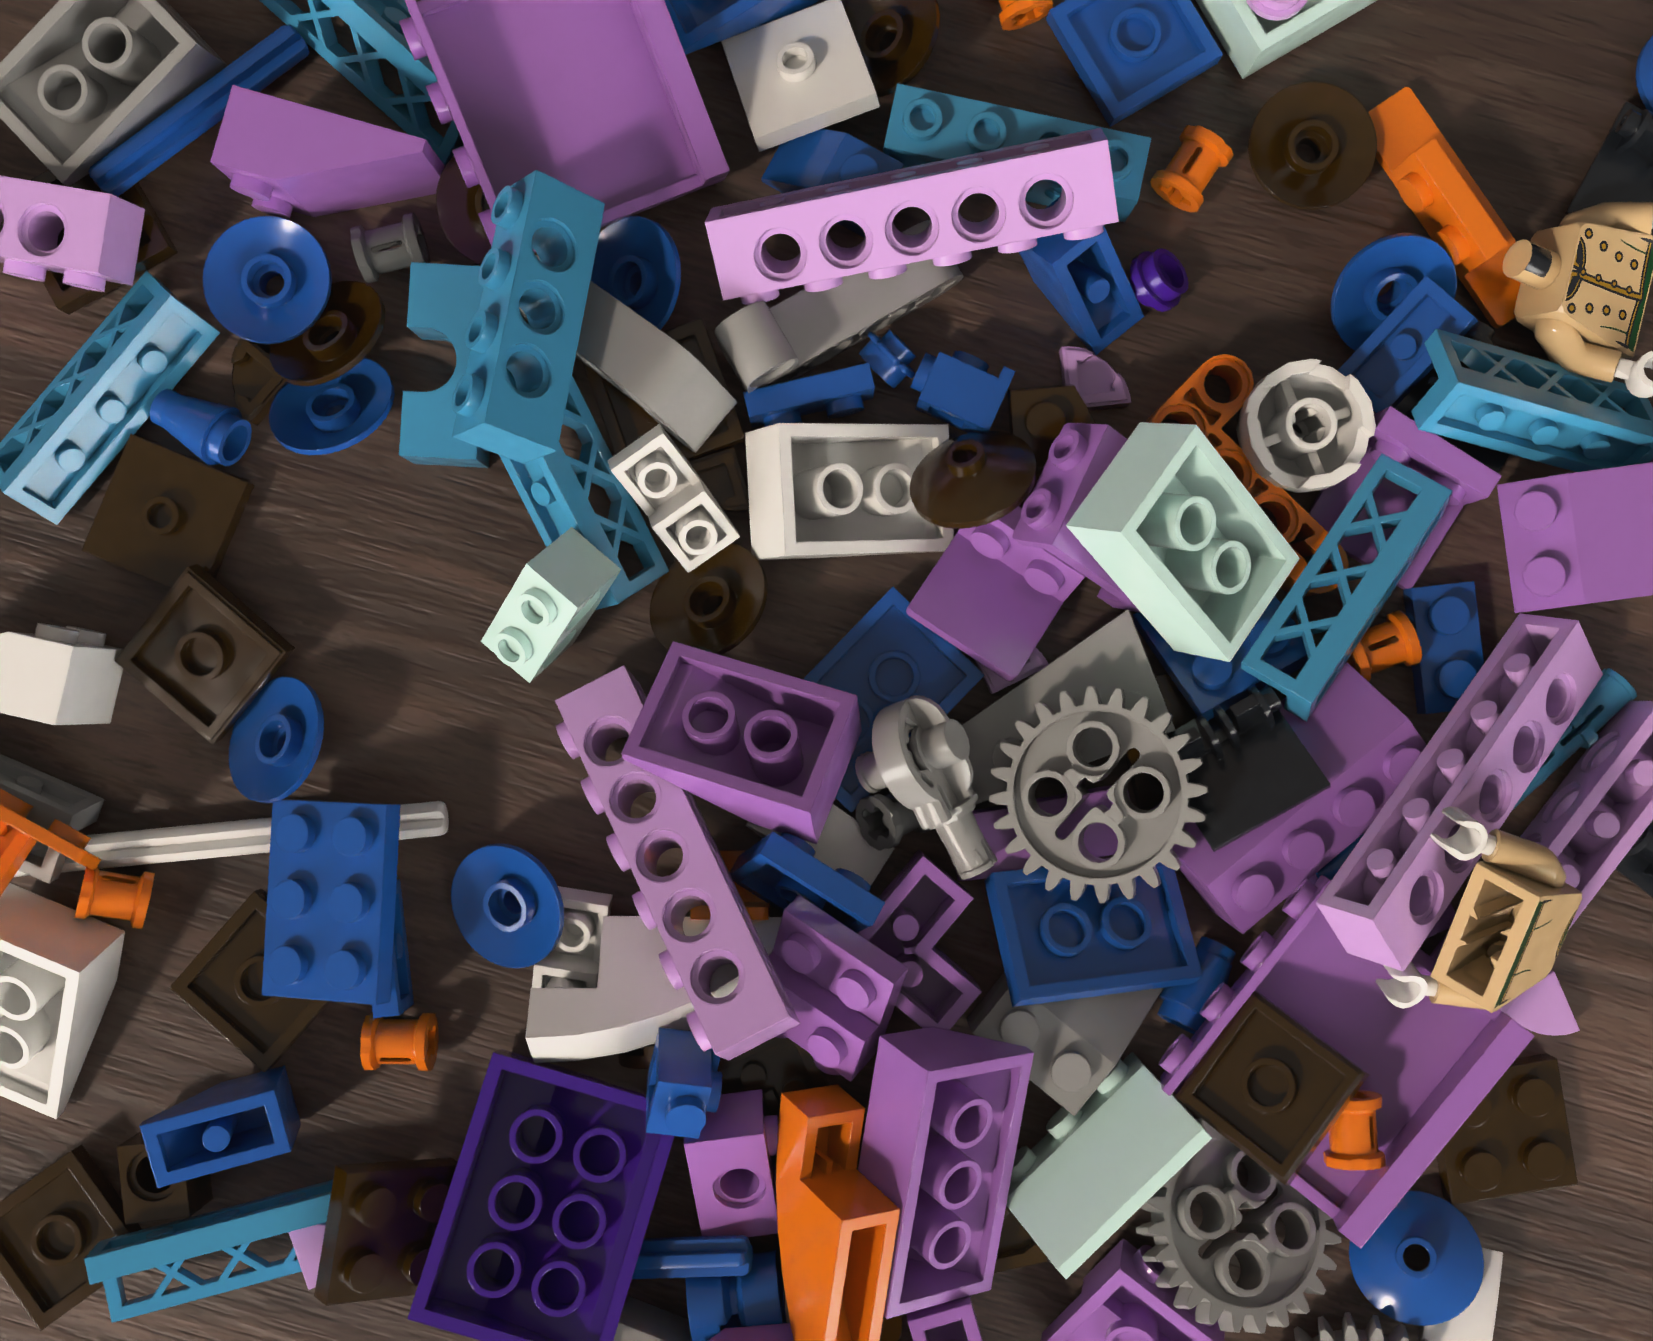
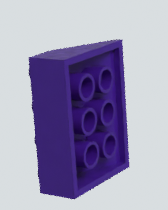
[407,1049,674,1341]

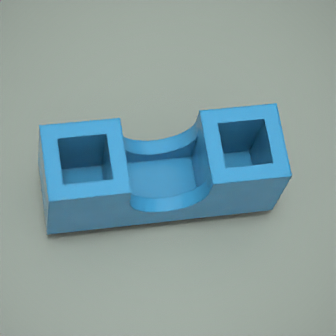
[399,262,491,468]

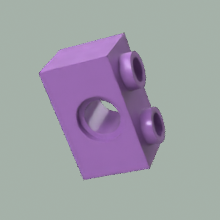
[684,1089,779,1237]

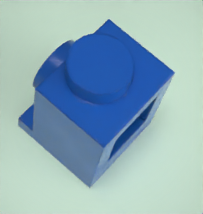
[910,351,1016,433]
[646,1027,722,1139]

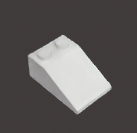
[745,423,954,560]
[0,623,123,725]
[0,883,125,1119]

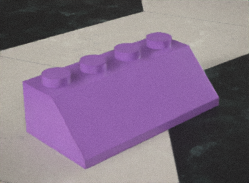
[1150,662,1426,934]
[858,1027,1034,1319]

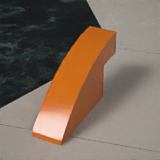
[776,1084,900,1341]

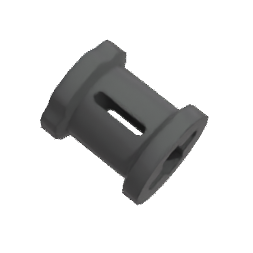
[350,212,431,284]
[856,792,929,851]

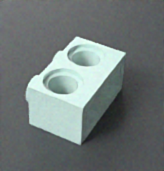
[481,527,621,683]

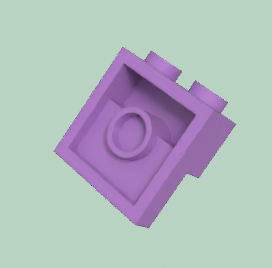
[769,895,909,1082]
[1041,1239,1225,1341]

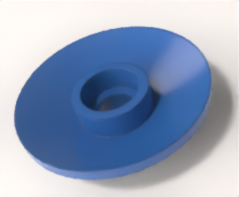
[203,216,332,344]
[591,216,681,330]
[1331,233,1457,351]
[269,358,395,455]
[229,677,324,803]
[451,844,564,968]
[1349,1191,1484,1326]

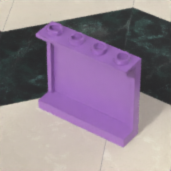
[399,0,730,253]
[1158,875,1534,1249]

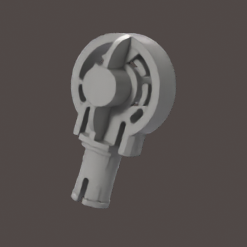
[855,695,998,880]

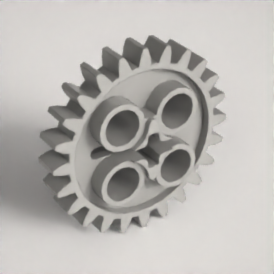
[989,686,1208,903]
[1136,1118,1341,1334]

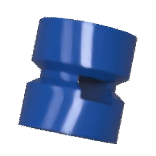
[685,1250,787,1341]

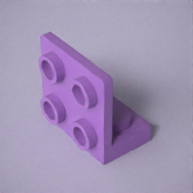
[1308,406,1502,589]
[906,506,1086,682]

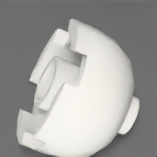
[1236,359,1376,493]

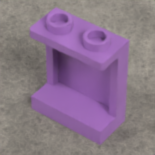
[1012,423,1141,613]

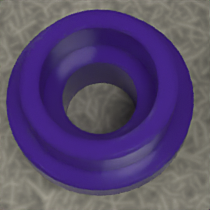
[1130,248,1188,312]

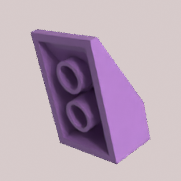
[210,85,445,219]
[1497,462,1653,613]
[621,641,862,844]

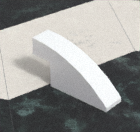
[525,916,782,1063]

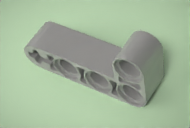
[714,220,964,394]
[519,254,737,453]

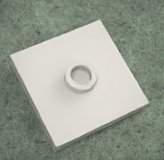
[721,0,880,152]

